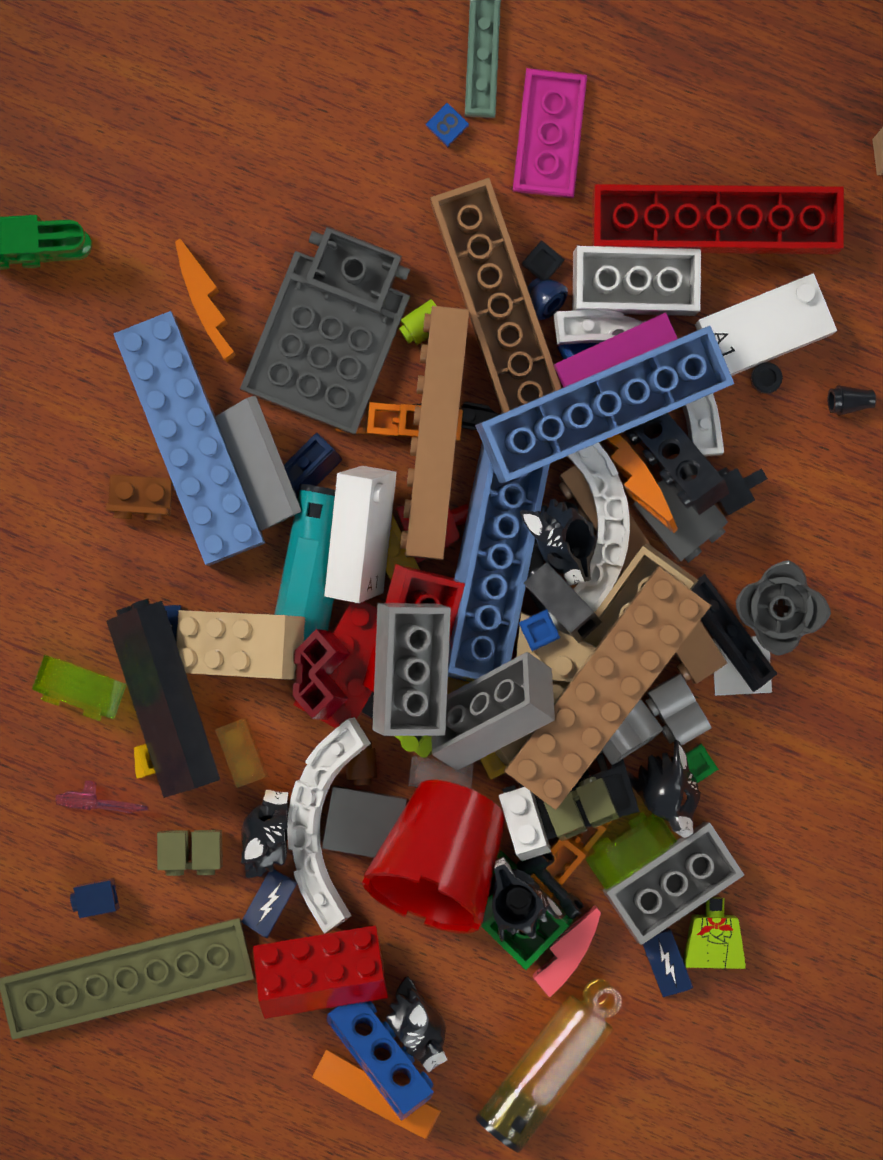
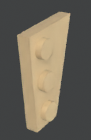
[516,612,596,682]

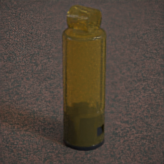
[475,979,622,1153]

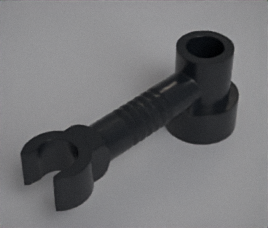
[517,852,584,920]

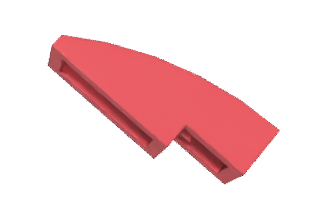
[532,905,601,997]

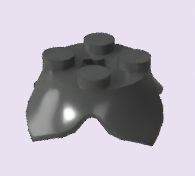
[735,560,831,656]

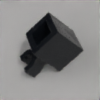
[717,467,768,517]

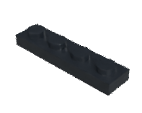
[691,574,777,692]

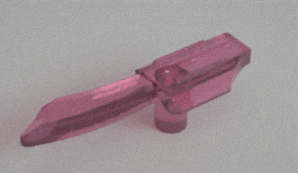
[55,780,149,813]

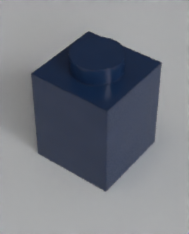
[70,878,120,918]

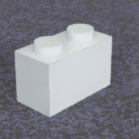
[499,787,551,861]

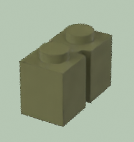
[544,777,619,841]
[157,830,223,876]

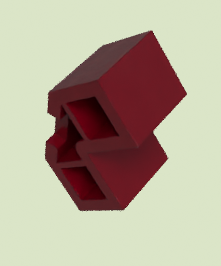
[293,629,350,720]

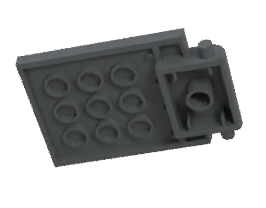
[240,226,411,435]

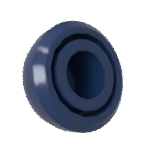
[527,278,568,320]

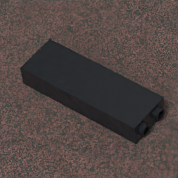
[106,599,220,798]

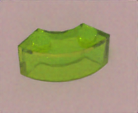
[32,654,127,721]
[585,812,677,890]

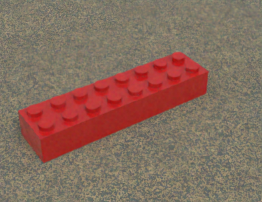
[592,184,844,254]

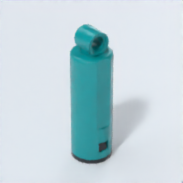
[274,484,335,641]

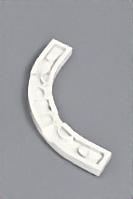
[554,310,724,456]
[549,443,630,635]
[287,717,371,934]

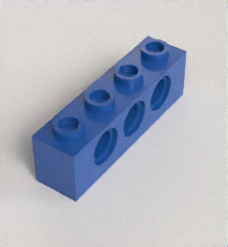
[327,1001,434,1121]

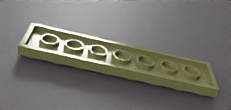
[0,917,255,1040]

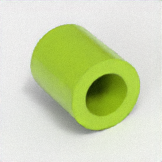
[399,299,437,345]

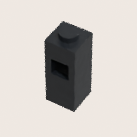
[524,562,602,643]

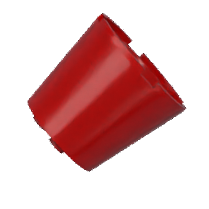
[362,780,506,934]

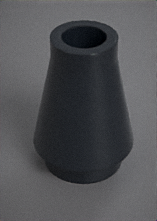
[827,385,876,416]

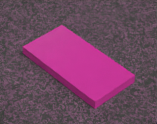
[512,68,587,198]
[554,312,678,387]

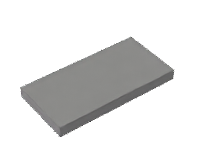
[215,396,301,531]

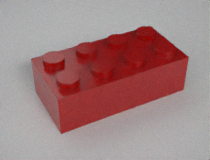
[363,564,465,692]
[293,601,377,728]
[253,925,388,1019]

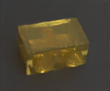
[215,718,268,788]

